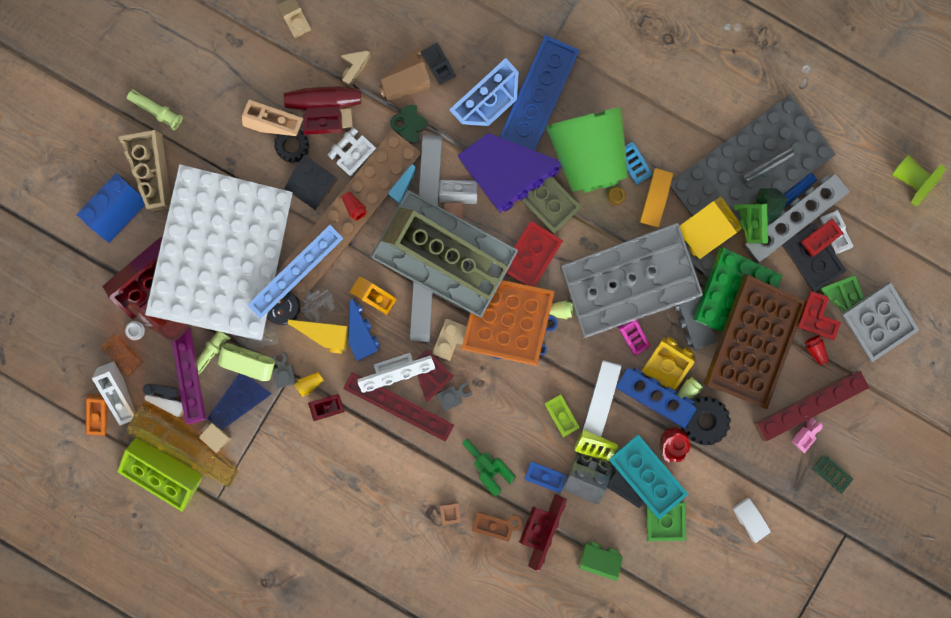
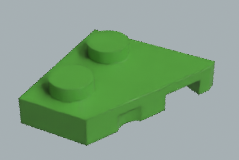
[734,204,768,243]
[820,275,864,312]

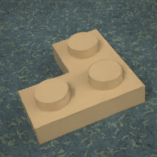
[432,318,467,361]

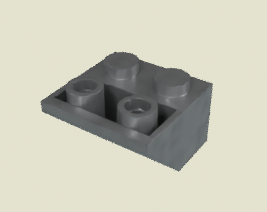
[563,452,613,505]

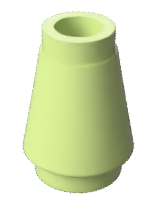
[549,300,573,319]
[677,377,703,399]

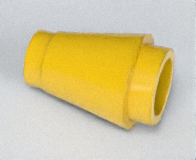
[294,372,324,397]

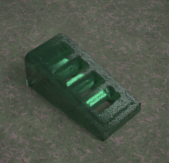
[811,455,854,494]

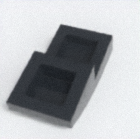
[421,43,456,85]

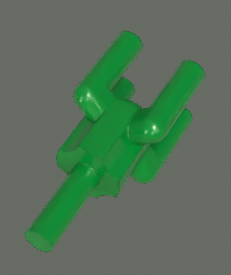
[462,438,516,497]

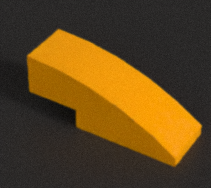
[639,168,673,228]

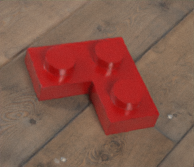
[797,291,841,341]

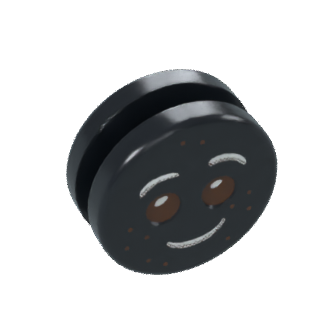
[266,291,300,325]

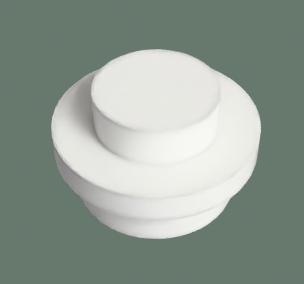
[125,321,145,340]

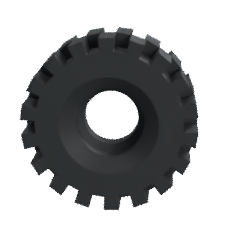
[681,397,731,445]

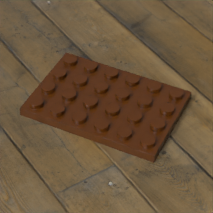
[703,274,807,409]

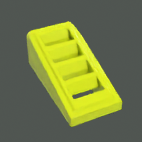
[574,429,618,461]

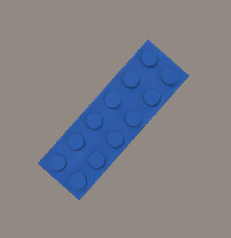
[500,35,580,151]

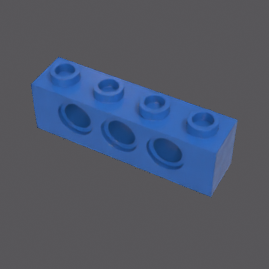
[616,368,696,429]

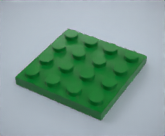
[693,247,783,333]

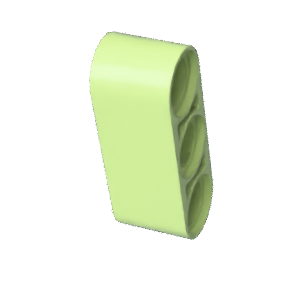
[217,343,275,381]

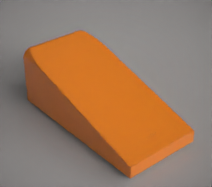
[86,394,108,436]

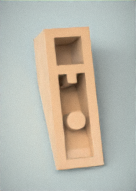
[242,100,303,136]

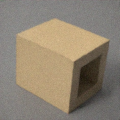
[199,423,232,453]

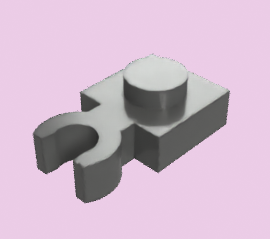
[272,353,296,388]
[436,383,472,411]

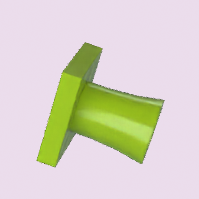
[892,155,947,207]

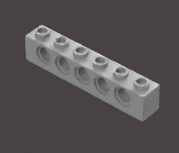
[742,174,850,263]

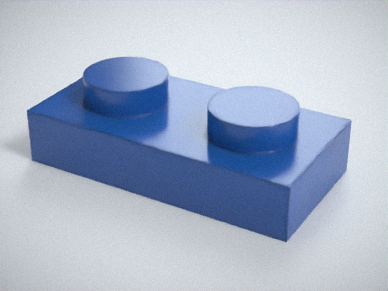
[524,461,567,493]

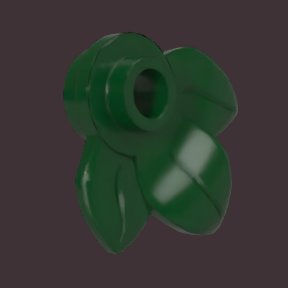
[390,105,428,143]

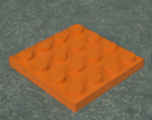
[462,280,555,366]

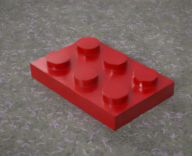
[506,221,563,287]

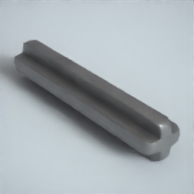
[742,147,795,183]

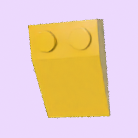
[288,320,349,354]

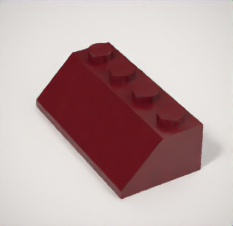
[102,237,162,320]

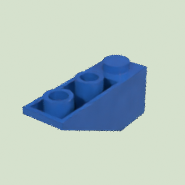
[349,299,380,361]

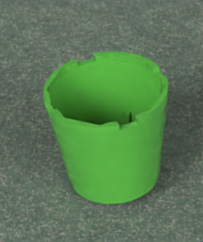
[546,107,628,193]

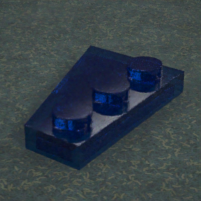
[207,373,273,430]

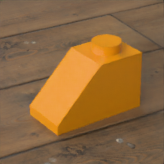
[350,276,397,315]

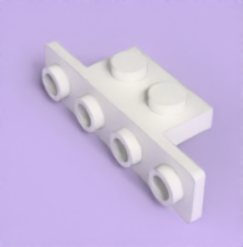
[357,353,435,392]

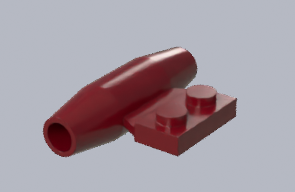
[284,86,361,135]

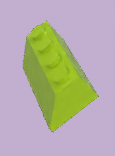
[117,436,203,512]

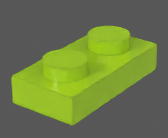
[544,394,580,437]

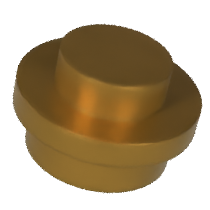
[607,186,626,206]

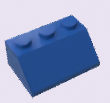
[76,173,145,243]

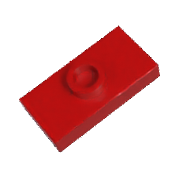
[801,218,844,257]

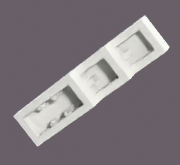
[582,360,621,437]

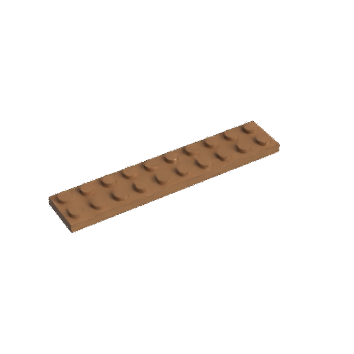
[275,130,422,302]

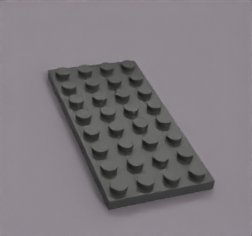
[670,94,836,221]

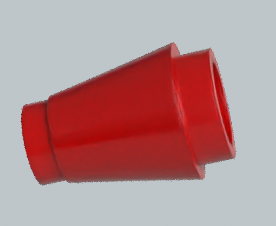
[341,191,367,221]
[805,336,829,366]

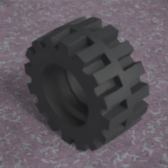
[274,129,310,163]

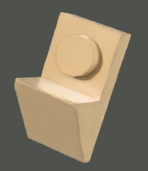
[277,0,311,38]
[340,51,371,88]

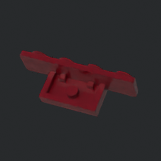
[519,494,567,572]

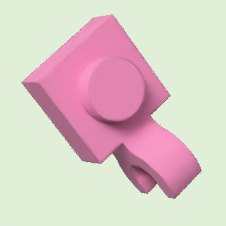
[791,418,823,453]

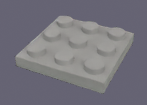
[841,282,919,362]

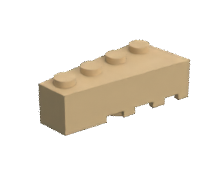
[118,130,171,211]

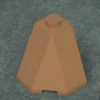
[379,48,431,101]

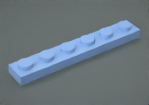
[247,225,344,319]

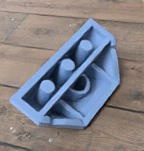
[450,58,519,126]

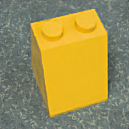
[679,197,742,259]

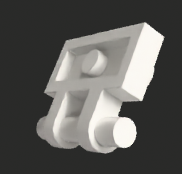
[327,127,376,177]

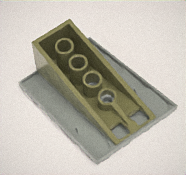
[370,190,518,318]

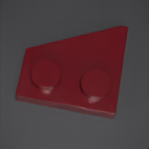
[416,349,454,402]

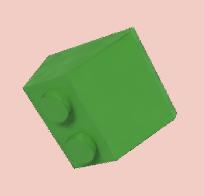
[577,541,623,581]

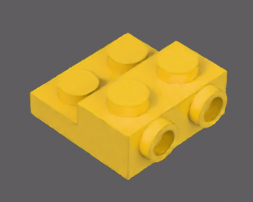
[642,337,696,390]

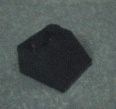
[284,155,338,211]

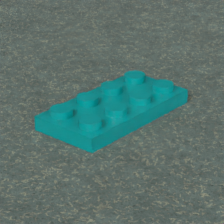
[608,434,689,519]

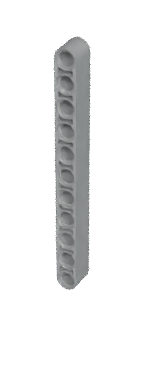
[410,134,442,342]

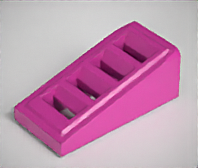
[617,320,651,356]

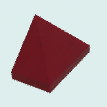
[308,394,344,421]

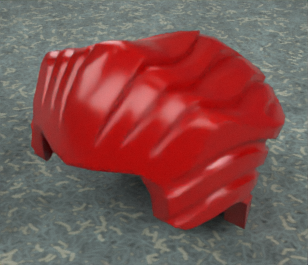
[660,428,691,463]

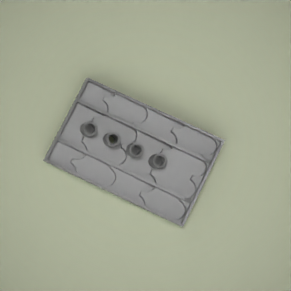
[561,223,703,338]

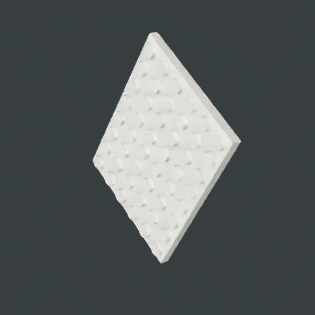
[145,164,293,341]

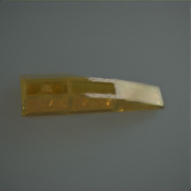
[126,400,239,487]

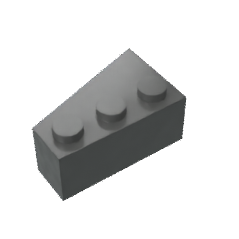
[674,297,716,350]

